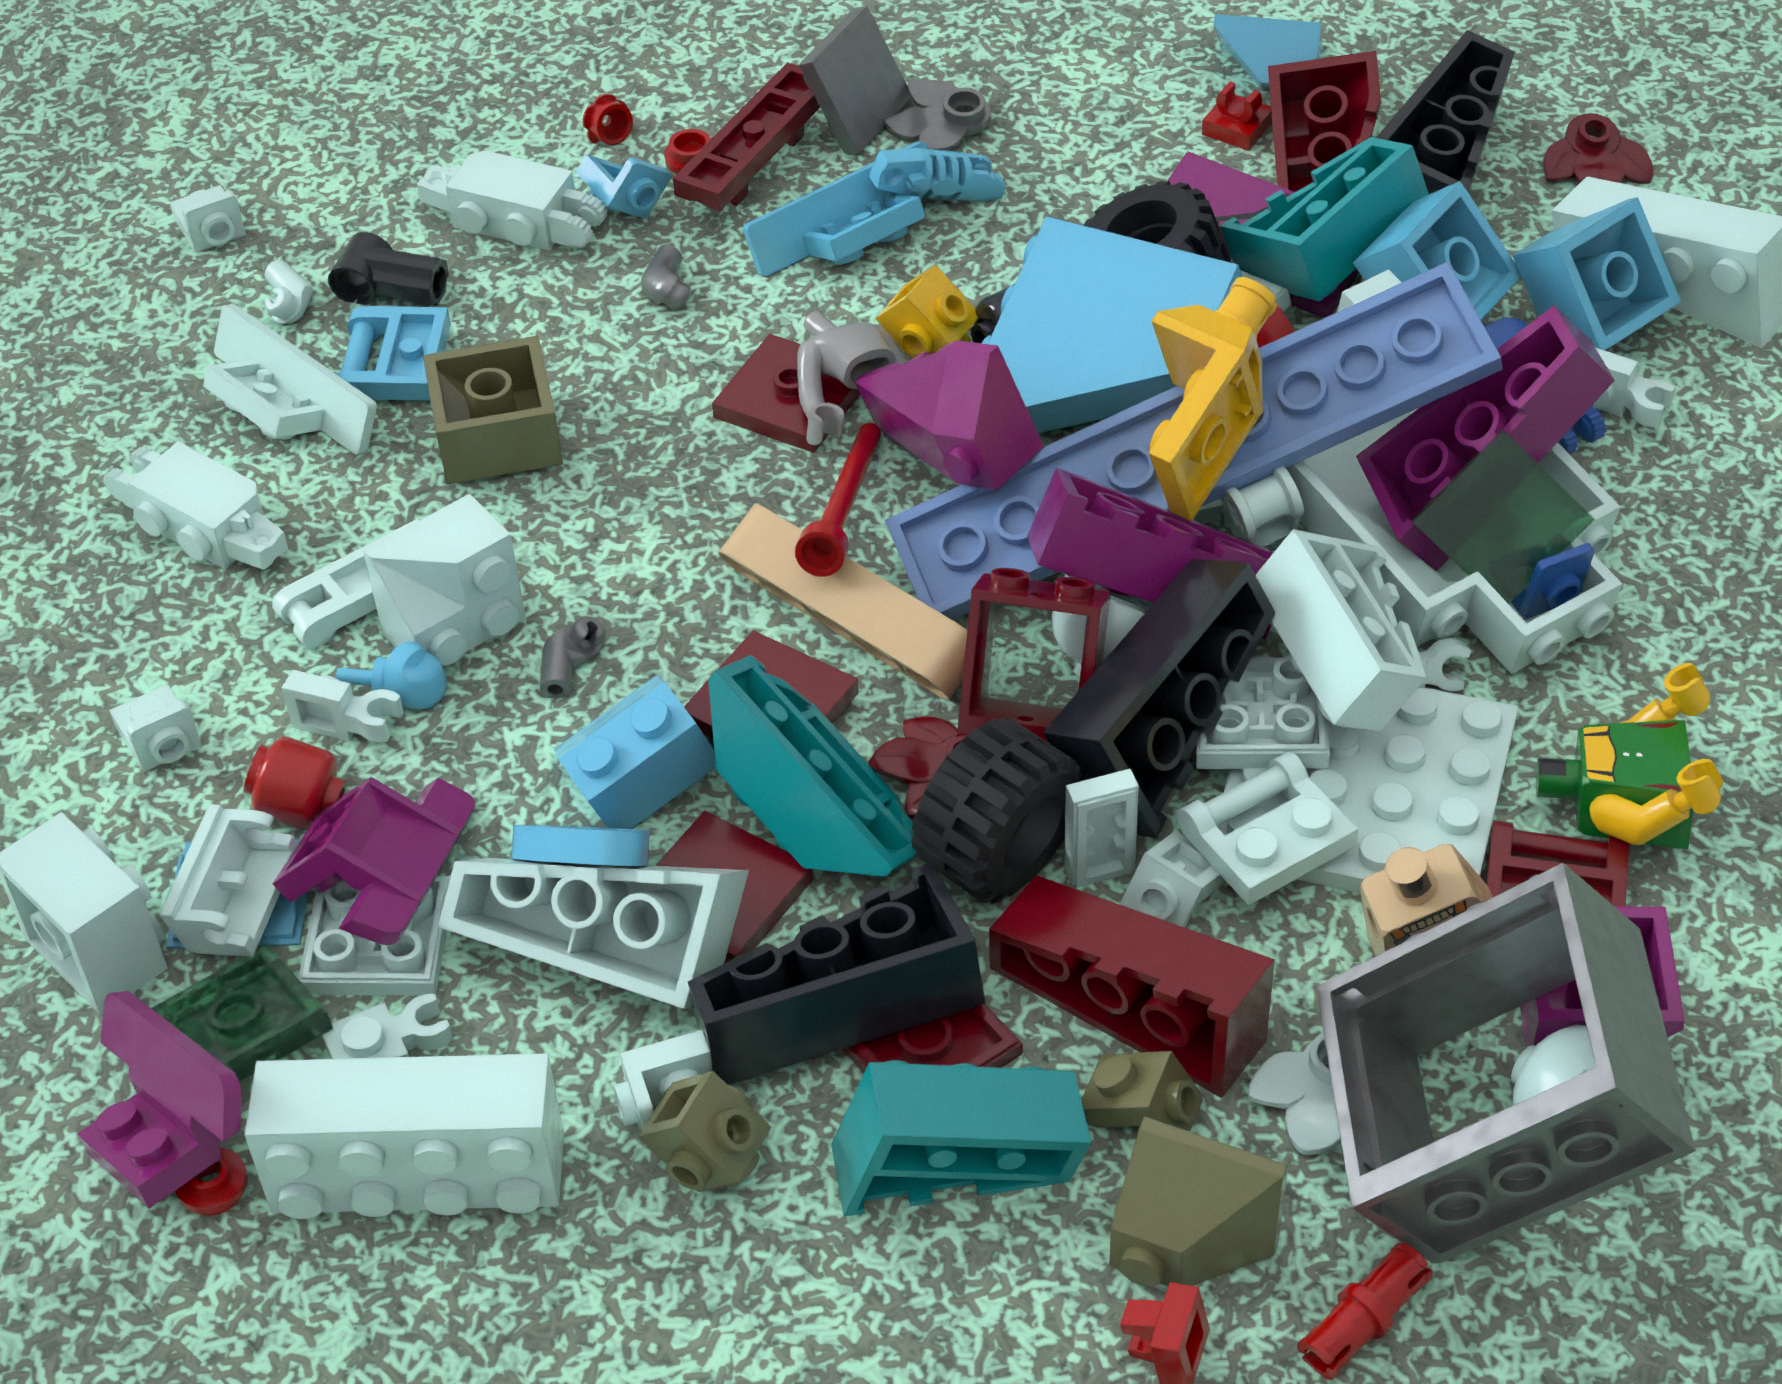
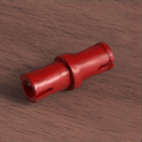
[1297,1242,1433,1380]

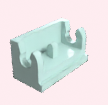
[159,804,299,957]

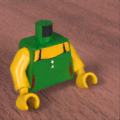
[1536,663,1723,849]

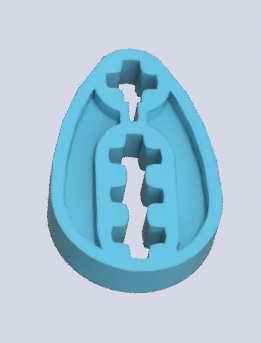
[511,825,650,866]

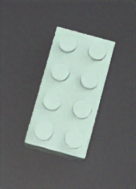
[244,1053,564,1219]

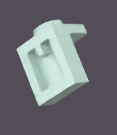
[169,185,246,253]
[109,684,202,772]
[1120,831,1224,928]
[613,1030,713,1147]

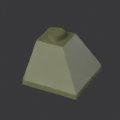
[1109,1116,1288,1287]

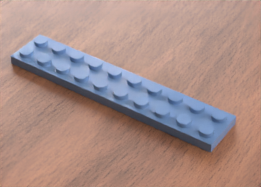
[885,262,1503,620]

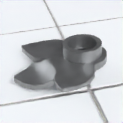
[885,80,991,151]

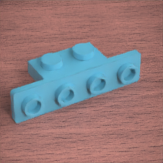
[743,141,928,276]

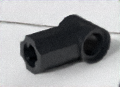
[328,232,449,305]

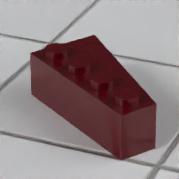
[989,875,1275,1098]

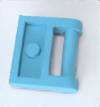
[336,306,451,401]

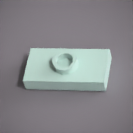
[1065,769,1139,887]

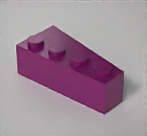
[1356,305,1615,571]
[1027,467,1274,639]

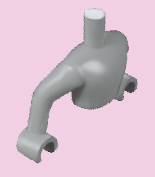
[797,311,909,445]

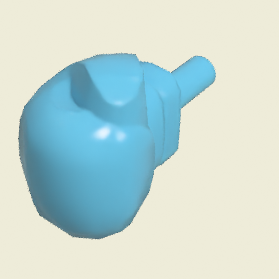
[336,641,447,710]

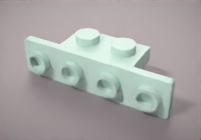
[203,304,377,454]

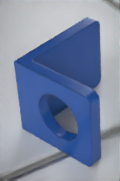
[1488,543,1595,620]

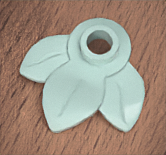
[1248,1032,1341,1155]

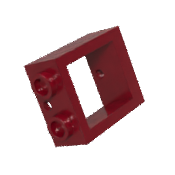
[957,568,1111,742]

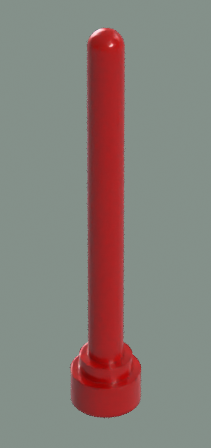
[795,423,881,577]

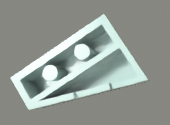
[1256,529,1427,732]

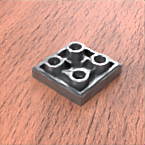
[799,6,911,155]

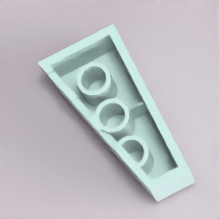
[1552,177,1782,349]
[438,858,749,1009]

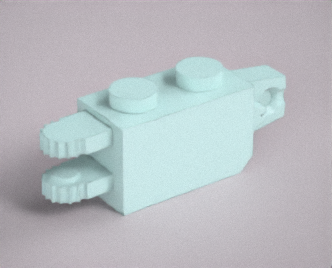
[417,150,608,251]
[103,441,288,570]

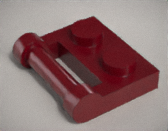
[1486,820,1629,906]

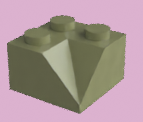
[423,336,563,485]

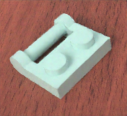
[1177,751,1359,905]

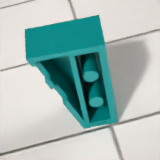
[831,1060,1091,1217]

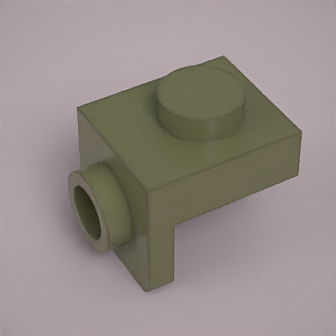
[1081,1051,1203,1132]

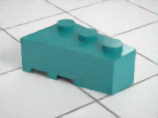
[1219,137,1429,301]

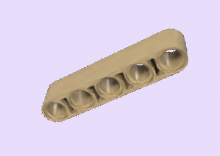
[718,503,967,701]

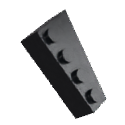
[1376,30,1515,194]
[1043,559,1275,838]
[687,861,986,1085]

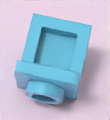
[576,154,672,218]

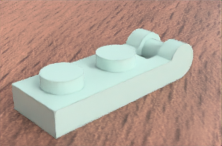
[272,519,419,649]

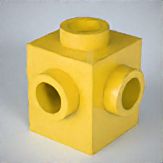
[876,264,978,359]

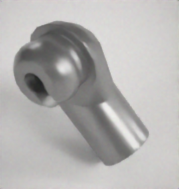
[641,244,691,311]
[539,616,605,698]

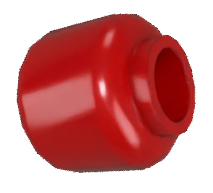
[244,736,347,830]

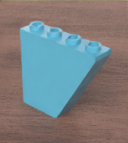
[982,216,1243,434]

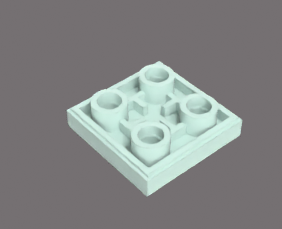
[1196,656,1330,769]
[298,876,451,996]

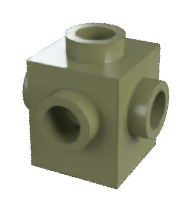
[638,1071,772,1192]

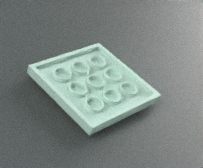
[1217,656,1519,893]

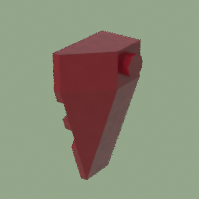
[1268,51,1381,192]

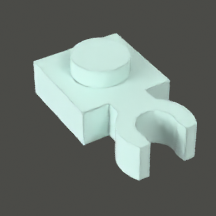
[319,993,453,1059]

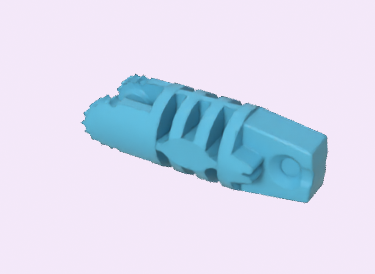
[869,148,1007,202]

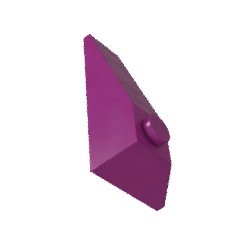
[854,340,1044,490]

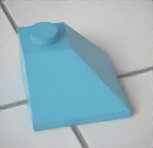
[1214,14,1322,90]

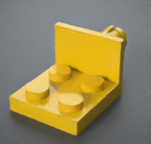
[1149,277,1278,522]

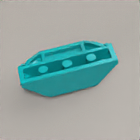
[708,655,918,877]

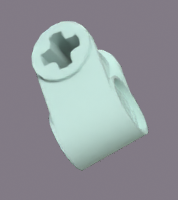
[1221,466,1304,552]

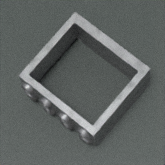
[1316,863,1696,1264]

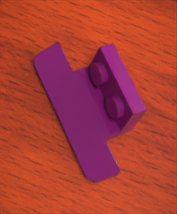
[272,777,475,945]
[77,991,241,1209]

